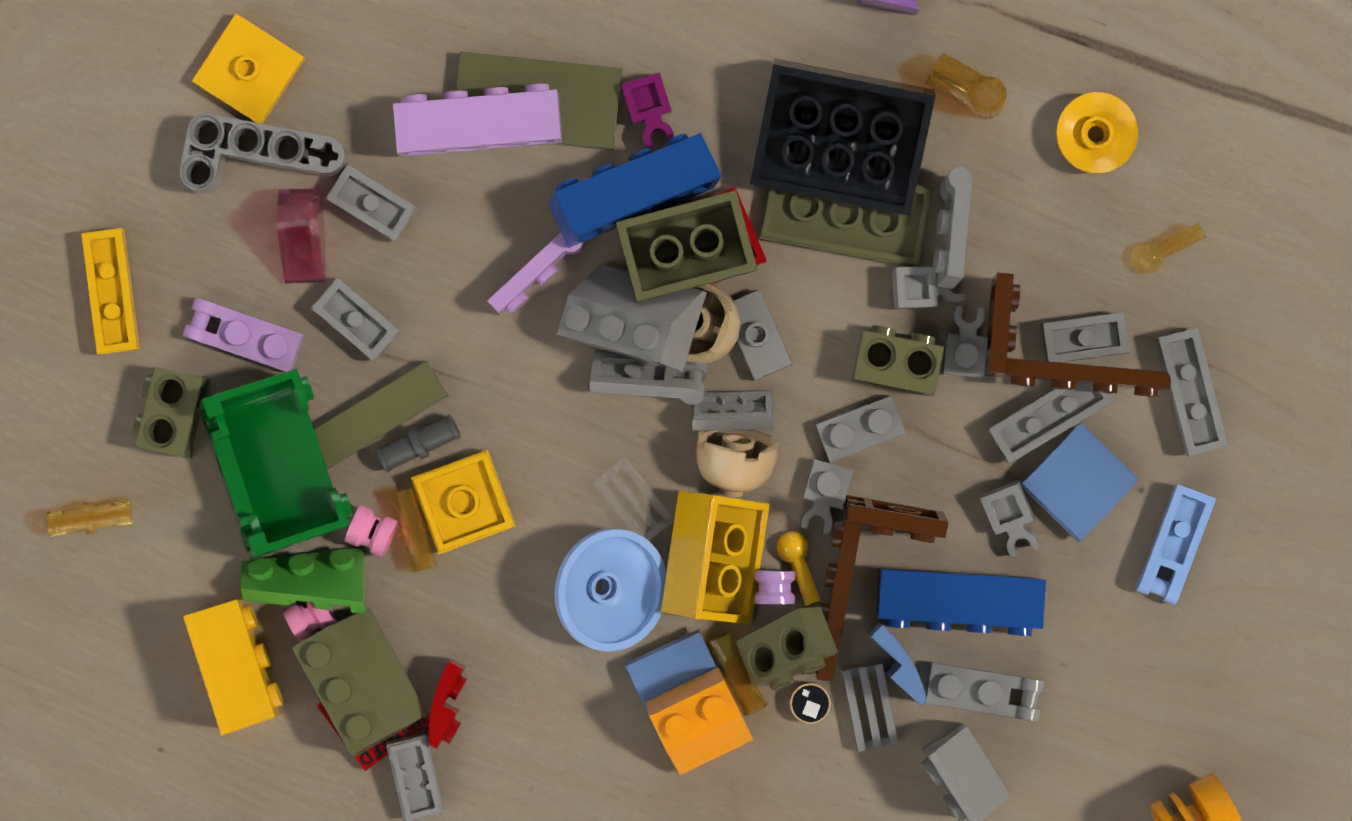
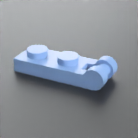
[1135,484,1216,605]

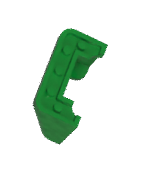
[199,369,353,560]

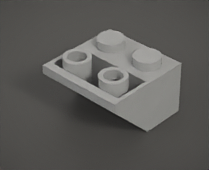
[921,723,1011,821]

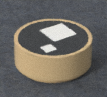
[790,682,831,724]

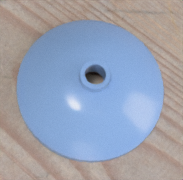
[554,528,667,652]

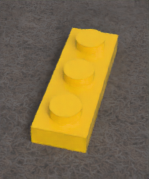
[81,228,140,355]

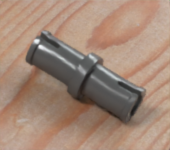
[376,414,461,472]

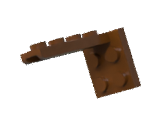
[985,272,1171,397]
[816,495,949,681]

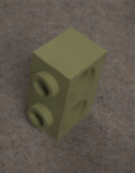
[852,325,944,396]
[132,367,209,458]
[736,607,838,690]

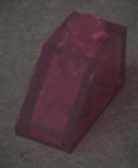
[275,188,326,284]

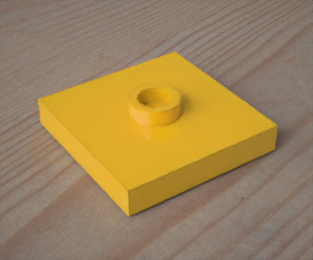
[192,13,305,124]
[411,450,516,555]

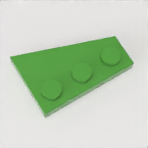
[240,547,366,614]

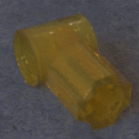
[925,52,1007,119]

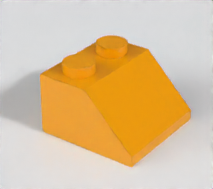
[645,667,754,775]

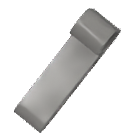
[180,114,349,194]

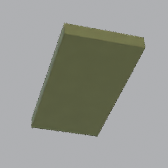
[456,51,622,150]
[758,185,934,267]

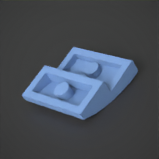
[1021,422,1139,542]
[866,622,927,706]
[625,629,717,743]

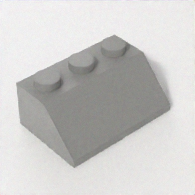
[557,264,707,372]

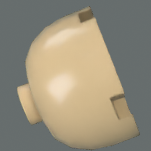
[686,283,741,364]
[696,430,779,497]

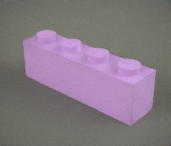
[393,84,563,157]

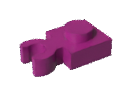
[621,72,674,149]

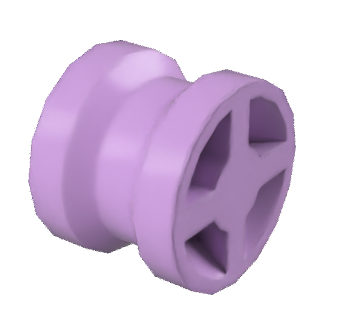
[754,570,795,604]

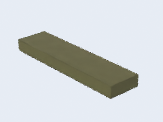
[314,361,449,470]

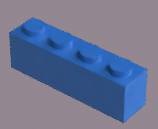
[548,133,722,248]
[876,568,1046,636]

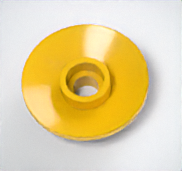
[1056,92,1138,174]

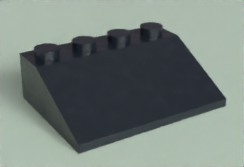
[750,58,936,216]

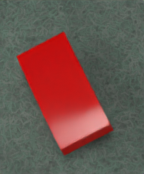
[429,659,467,749]

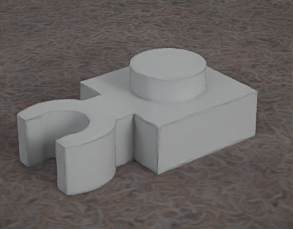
[892,266,965,310]
[942,306,988,378]
[801,459,854,535]
[980,480,1038,558]

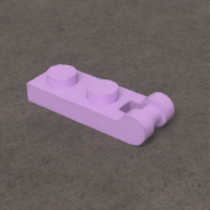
[487,233,584,315]
[182,298,304,372]

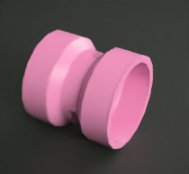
[344,505,399,558]
[282,602,338,643]

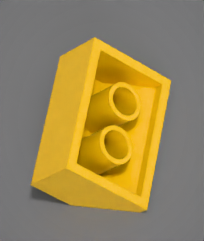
[661,490,770,625]
[183,598,283,736]

